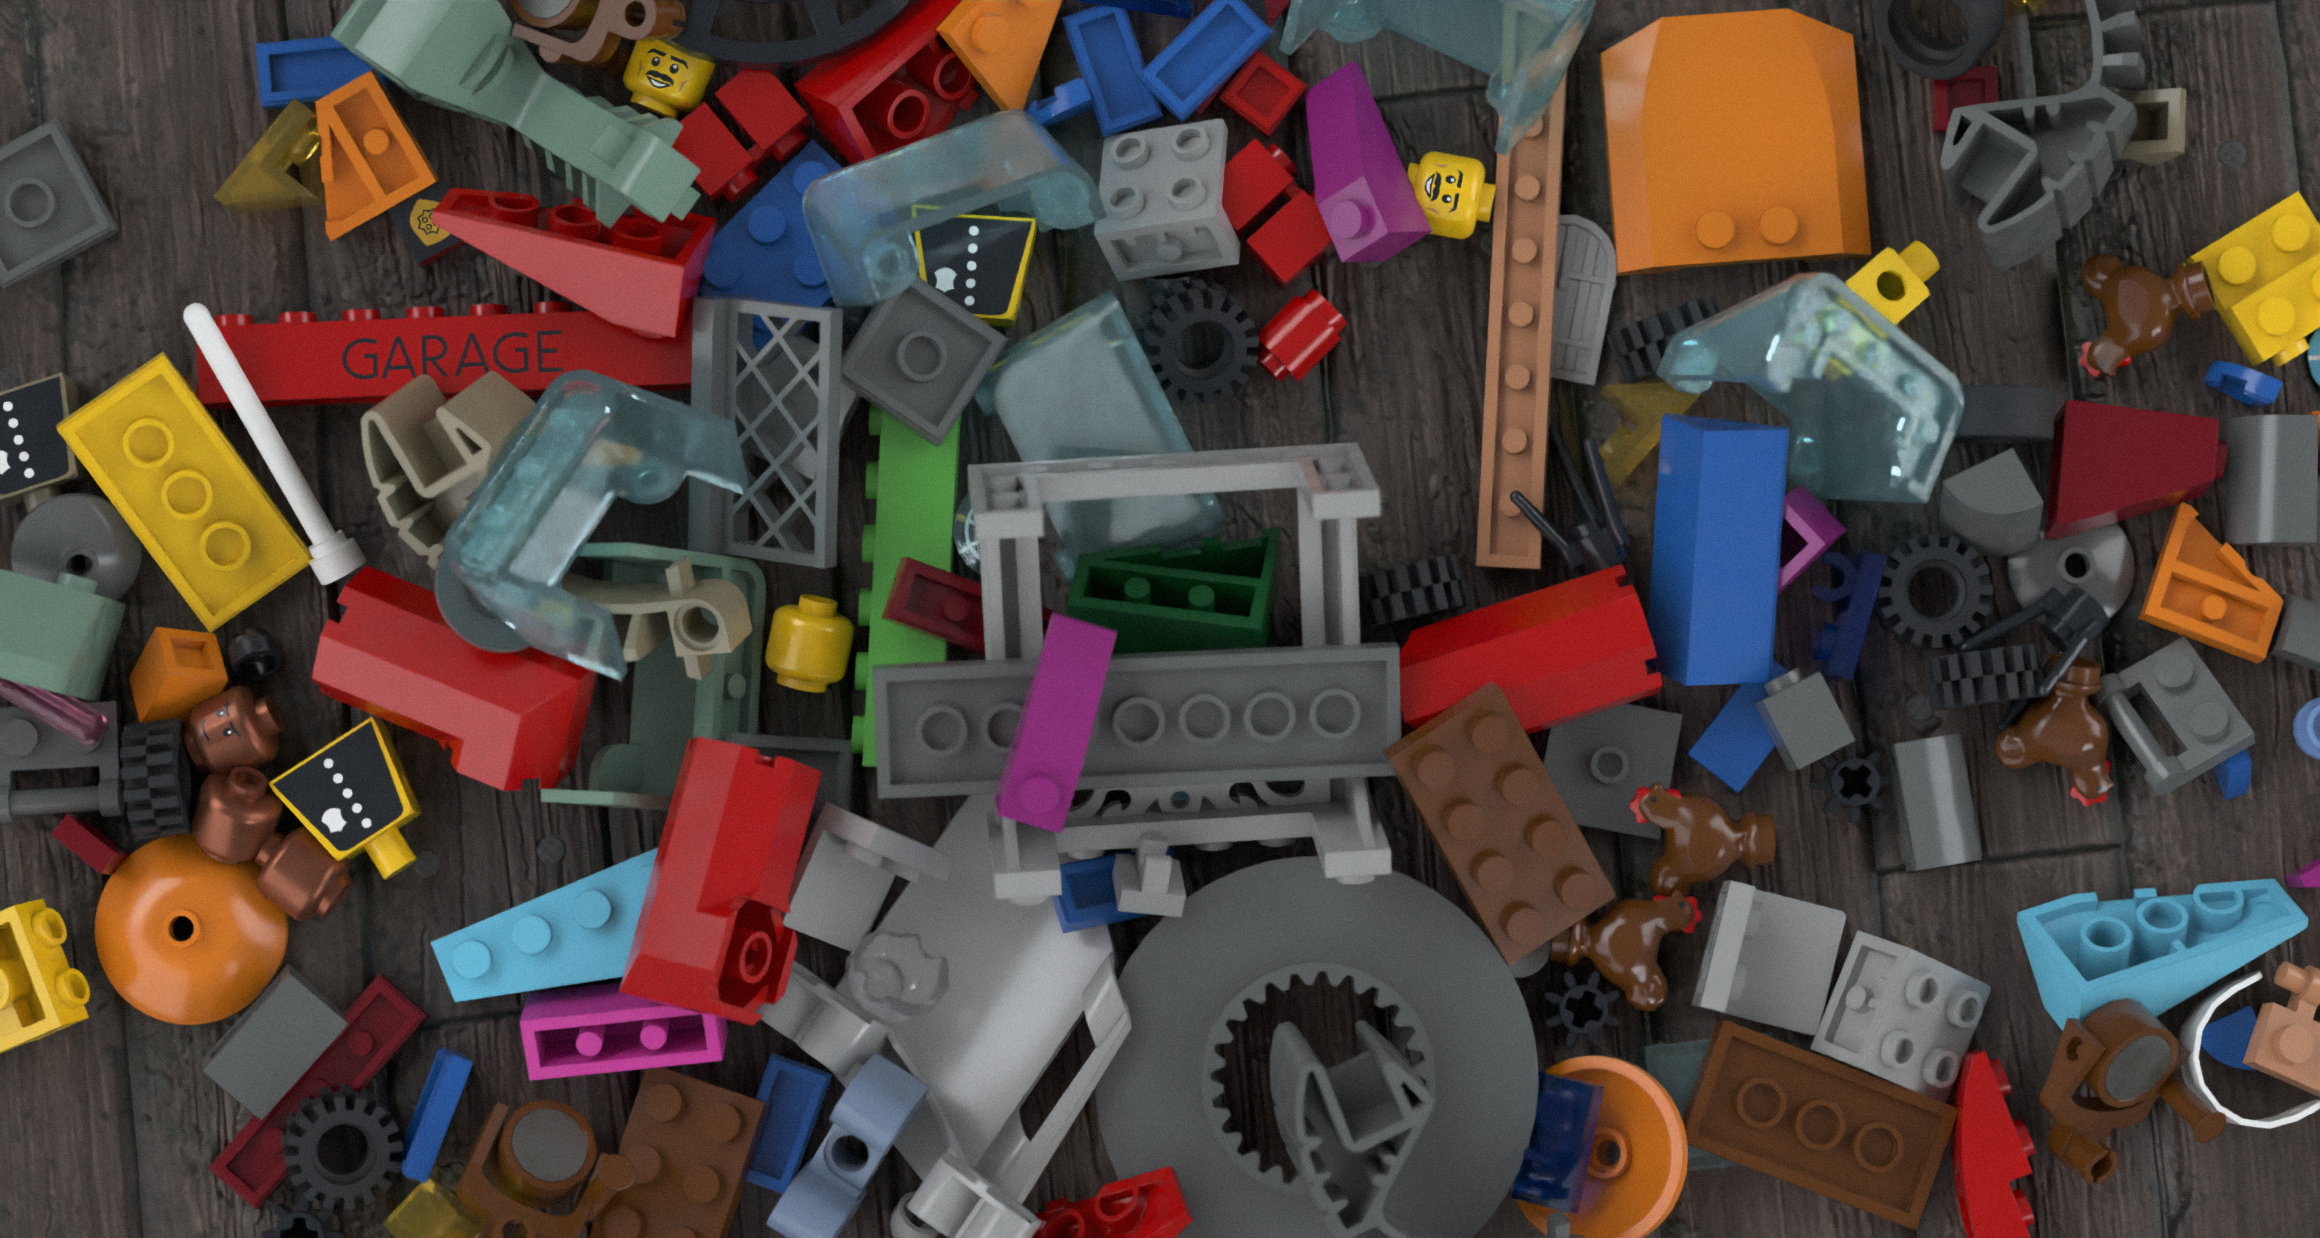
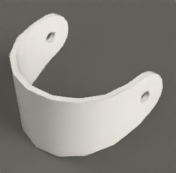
[2179,971,2320,1129]

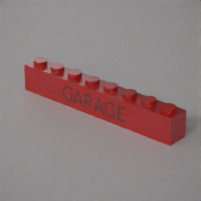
[197,301,693,410]

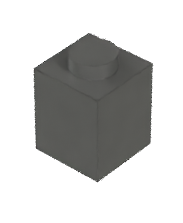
[1754,667,1856,771]

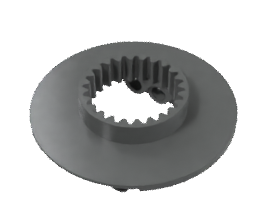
[1095,856,1539,1238]

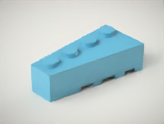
[431,847,658,1002]

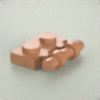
[2242,961,2320,1097]

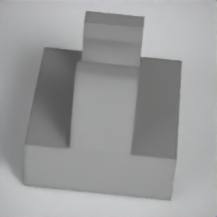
[1112,835,1186,917]

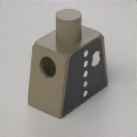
[0,372,90,513]

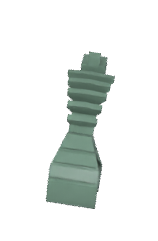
[330,0,701,228]

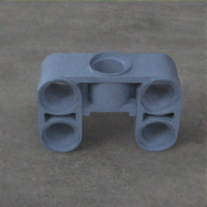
[766,1052,930,1238]

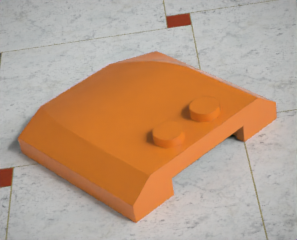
[1599,8,1871,276]

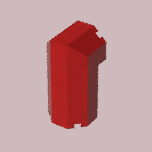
[1399,564,1663,738]
[312,565,600,791]
[619,737,822,1026]

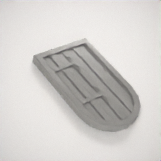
[1552,215,1617,386]

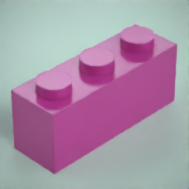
[520,982,729,1081]

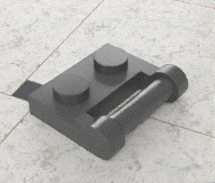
[2087,636,2255,795]
[0,701,125,823]

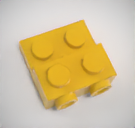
[2186,191,2320,368]
[0,898,90,1054]

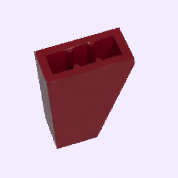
[2043,400,2227,540]

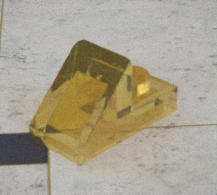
[213,98,322,214]
[1599,381,1705,490]

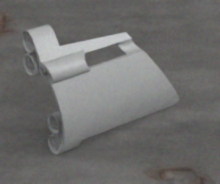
[754,794,1132,1238]

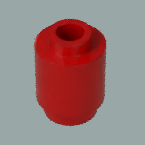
[1256,288,1347,383]

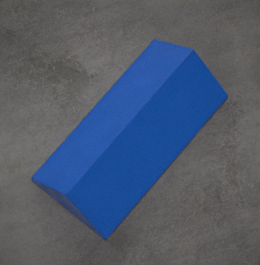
[1646,413,1790,686]

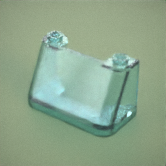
[802,109,1107,307]
[1656,272,1964,504]
[974,290,1226,588]

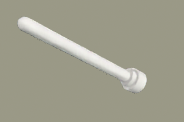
[183,303,367,585]

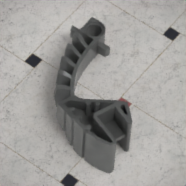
[1940,0,2146,271]
[1270,1020,1587,1238]

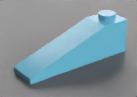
[2017,879,2309,1031]

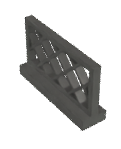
[688,293,843,569]

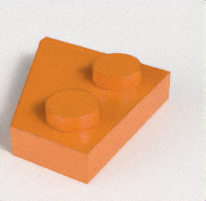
[936,0,1062,117]
[316,68,439,241]
[2138,502,2284,664]

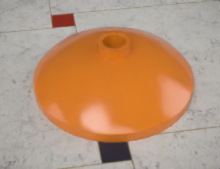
[95,833,289,1025]
[1510,1056,1688,1238]

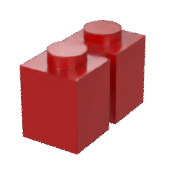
[672,69,812,205]
[1222,138,1334,291]

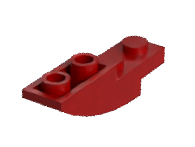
[1951,1050,2035,1238]

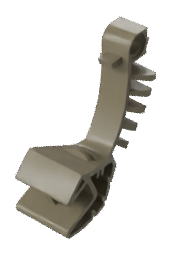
[361,371,753,680]

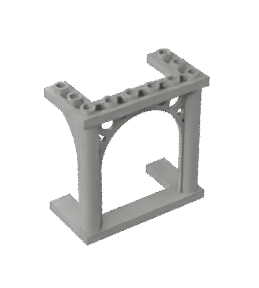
[968,442,1391,905]

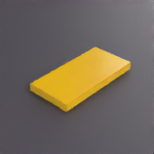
[56,351,314,633]

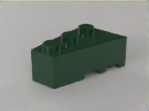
[1067,527,1282,654]

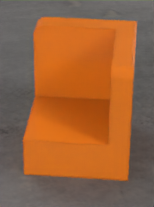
[129,627,228,729]

